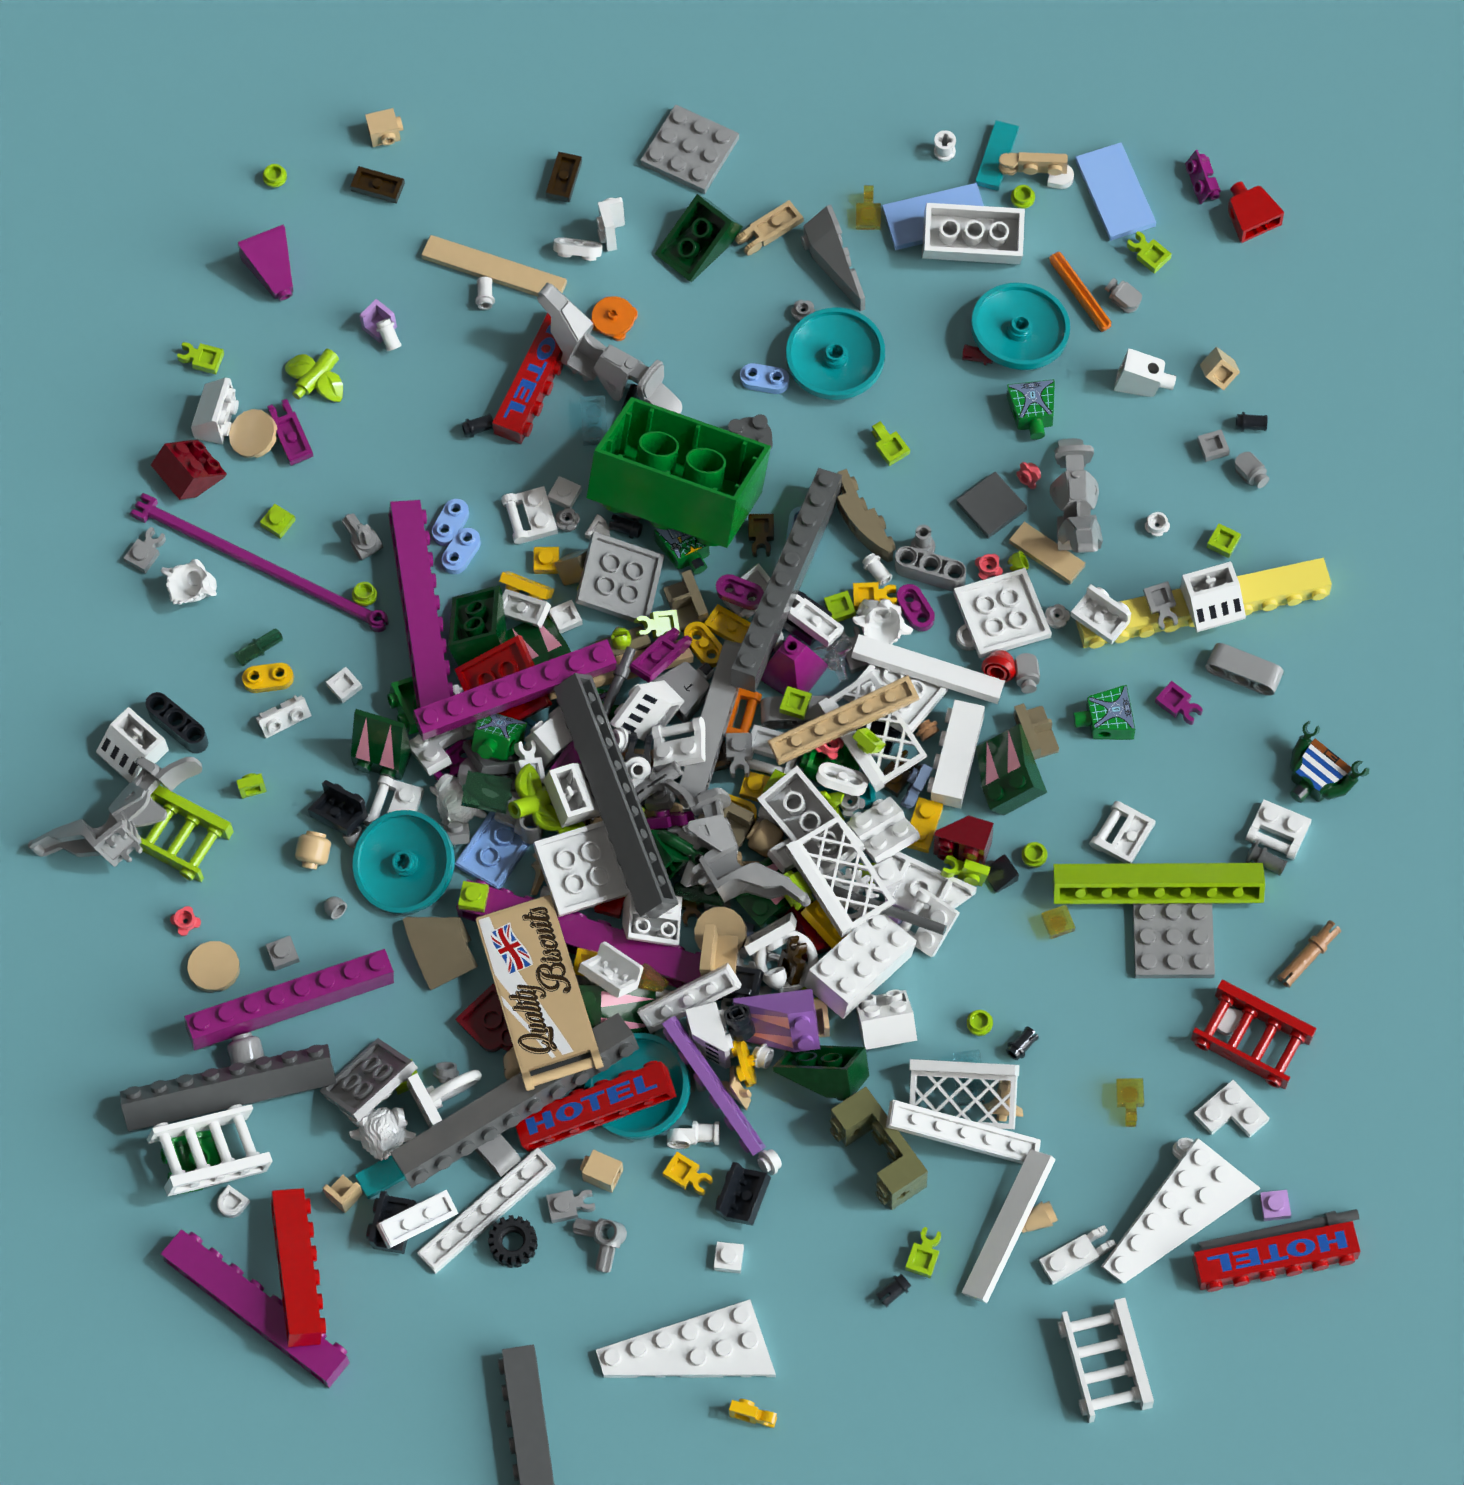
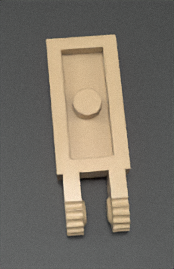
[999,152,1068,176]
[735,200,804,256]

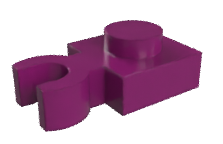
[1155,681,1203,725]
[647,809,695,829]

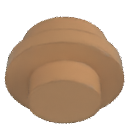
[915,719,940,742]

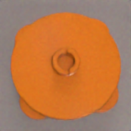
[590,296,638,341]

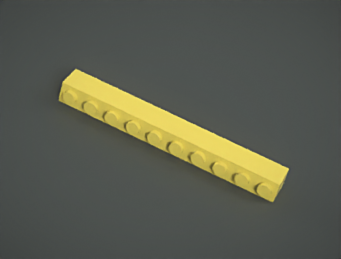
[1076,558,1332,649]

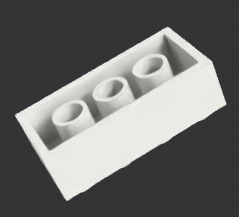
[922,203,1025,264]
[757,766,866,877]
[804,913,917,1019]

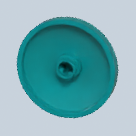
[971,283,1070,370]
[786,307,885,400]
[353,810,455,914]
[585,1033,691,1139]

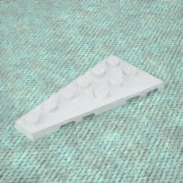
[1101,1139,1260,1283]
[596,1300,776,1378]

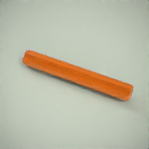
[1050,252,1112,332]

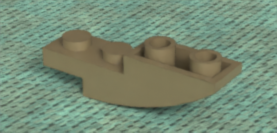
[837,469,896,562]

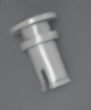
[910,525,936,553]

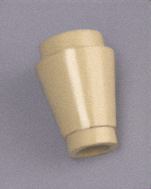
[1022,1201,1058,1233]

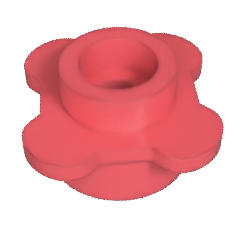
[1016,462,1041,489]
[975,554,1003,580]
[815,737,844,760]
[170,906,201,936]

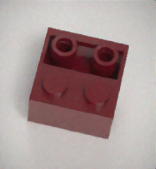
[151,439,227,500]
[933,815,994,865]

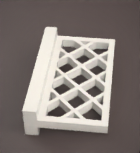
[819,671,928,792]
[785,815,895,938]
[909,1059,1020,1129]

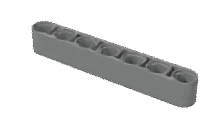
[677,640,742,801]

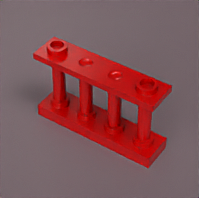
[1191,979,1317,1089]

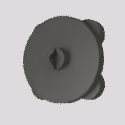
[728,414,773,449]

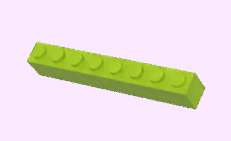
[1053,863,1265,904]

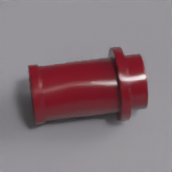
[962,344,993,366]

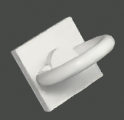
[744,912,818,992]
[407,1070,482,1128]

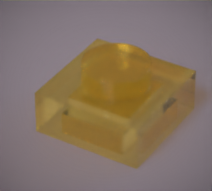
[1041,905,1076,939]

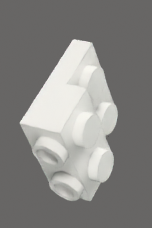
[847,797,921,864]

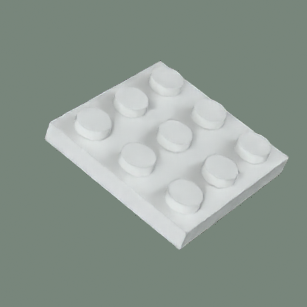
[953,568,1052,658]
[844,664,948,735]
[533,821,630,917]

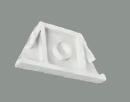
[885,852,977,917]

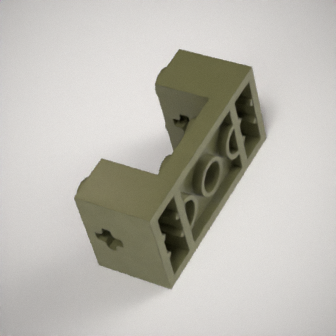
[829,1087,928,1210]

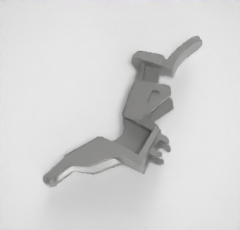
[537,283,682,414]
[1050,438,1103,553]
[28,757,202,867]
[664,779,811,907]

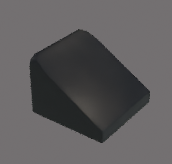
[987,854,1019,893]

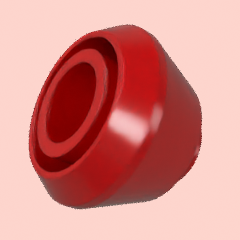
[981,650,1016,682]

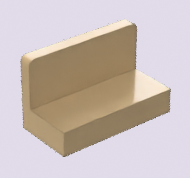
[699,924,739,976]

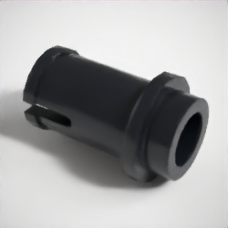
[1236,412,1268,432]
[461,413,493,438]
[609,514,643,539]
[1006,1027,1039,1060]
[876,1274,911,1308]

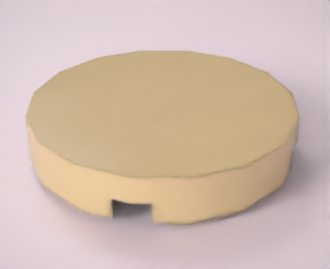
[229,409,277,458]
[694,907,747,952]
[187,941,240,993]

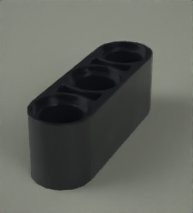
[145,692,209,754]

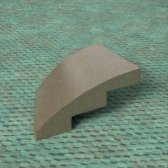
[403,916,478,990]

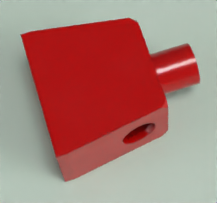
[1228,181,1284,243]

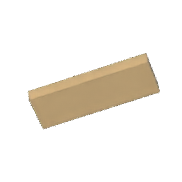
[1009,521,1085,584]

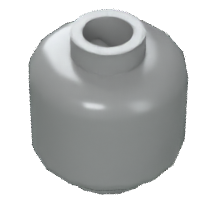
[227,1032,265,1065]

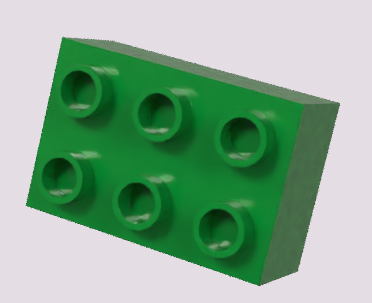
[586,397,771,548]

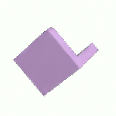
[360,299,397,343]

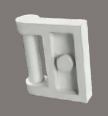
[501,486,558,544]
[652,717,705,771]
[741,724,798,775]
[363,775,424,826]
[1245,800,1312,860]
[1089,801,1156,864]
[898,888,960,957]

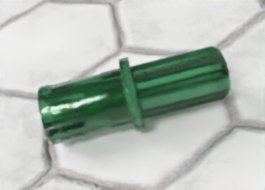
[234,628,283,667]
[673,882,724,907]

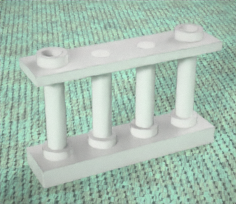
[147,1104,273,1197]
[1057,1298,1154,1423]

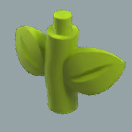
[284,348,343,402]
[508,763,564,831]

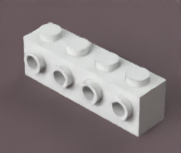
[927,700,985,809]

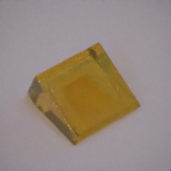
[638,963,669,992]

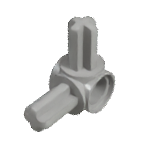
[342,513,383,561]
[494,803,553,844]
[573,1218,627,1273]

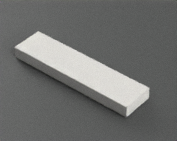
[637,963,742,1033]

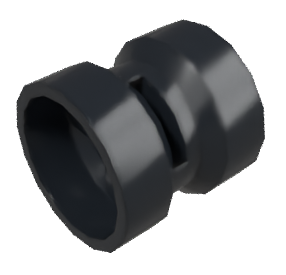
[724,1004,755,1041]

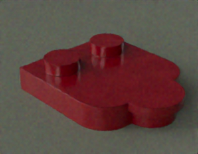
[455,983,513,1052]

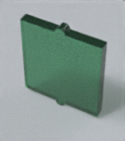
[461,771,513,814]

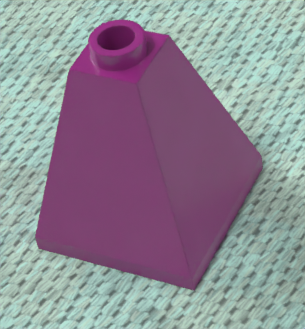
[238,224,293,301]
[760,635,828,695]

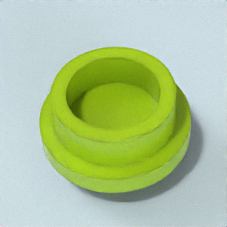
[263,164,287,188]
[1011,185,1035,209]
[352,582,377,606]
[1021,842,1047,868]
[967,1010,993,1036]

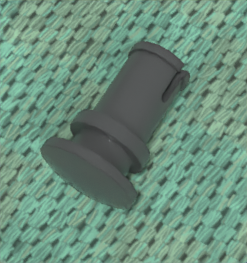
[1245,841,1288,876]

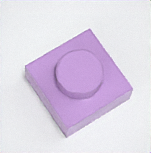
[1260,1190,1291,1221]

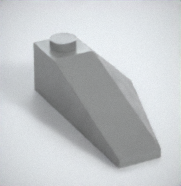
[801,205,865,311]

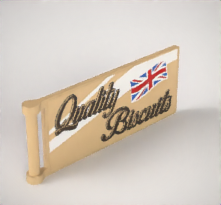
[476,895,604,1091]

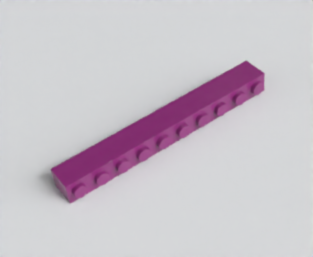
[388,500,453,709]
[456,879,701,988]

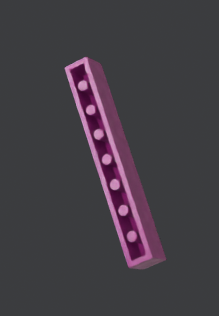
[413,639,617,741]
[184,949,394,1051]
[161,1229,350,1388]

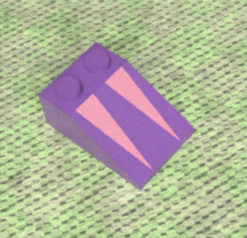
[733,989,820,1052]

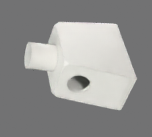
[1114,348,1176,397]

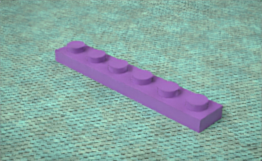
[662,1016,766,1156]

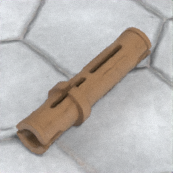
[1277,920,1341,988]

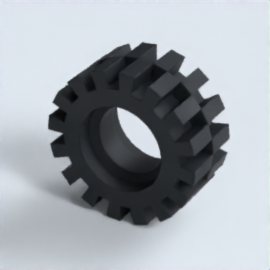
[488,1215,538,1268]

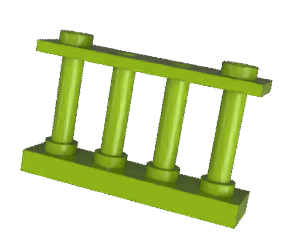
[140,785,234,882]

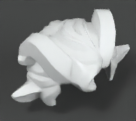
[160,559,217,604]
[852,599,913,644]
[430,774,487,825]
[349,1107,416,1161]

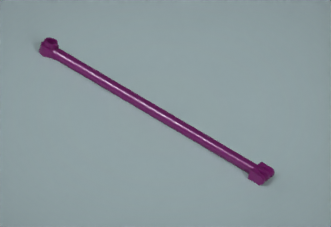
[130,493,389,632]

